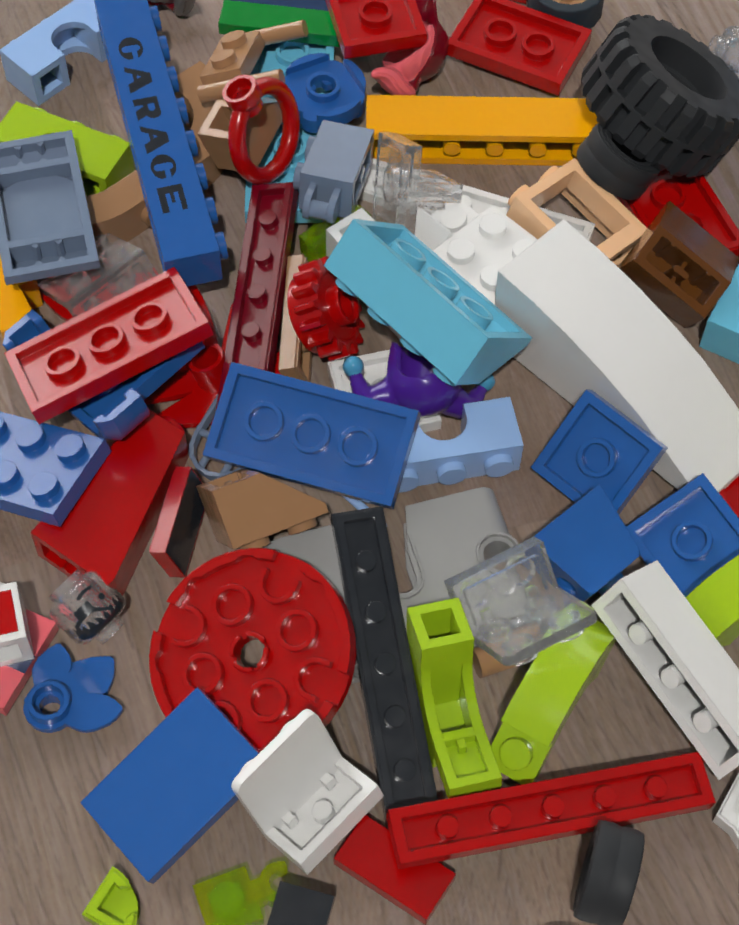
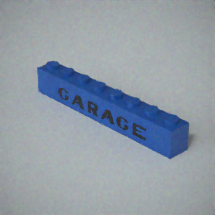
[94,0,228,287]

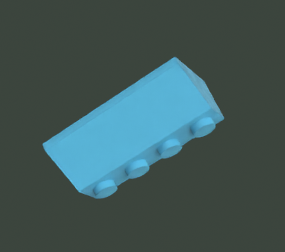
[324,219,532,386]

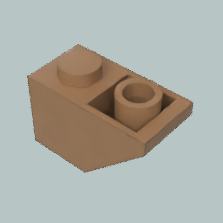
[198,97,282,171]

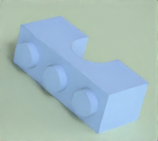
[0,0,107,106]
[399,397,524,492]

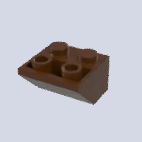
[618,201,739,328]

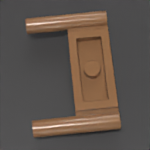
[197,20,308,103]

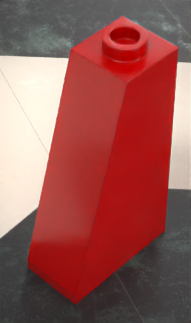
[30,409,189,608]

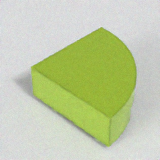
[82,866,140,925]

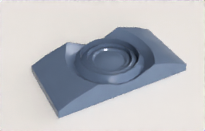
[0,130,100,285]

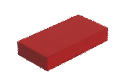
[333,815,456,925]

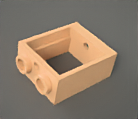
[506,158,647,267]

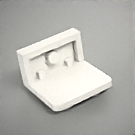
[231,709,384,875]

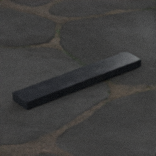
[330,506,438,830]

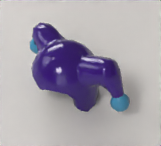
[343,342,495,419]

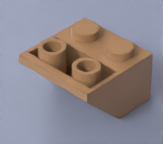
[196,469,328,550]

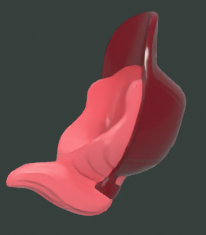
[371,0,449,95]

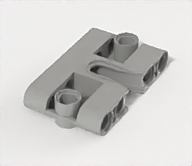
[263,487,543,684]

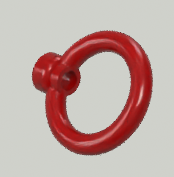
[222,74,300,185]

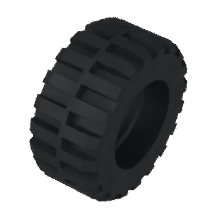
[581,14,739,178]

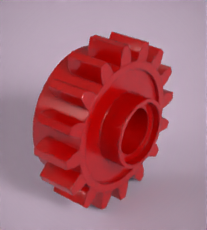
[287,256,365,361]

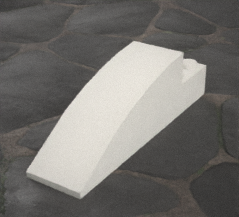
[433,205,739,492]

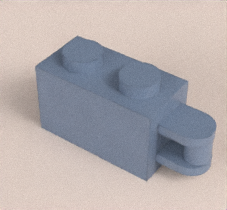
[293,120,374,224]

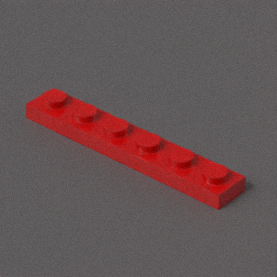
[386,752,716,870]

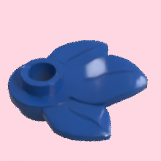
[23,643,123,733]

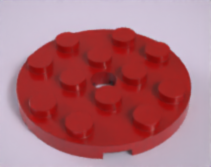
[149,548,356,752]

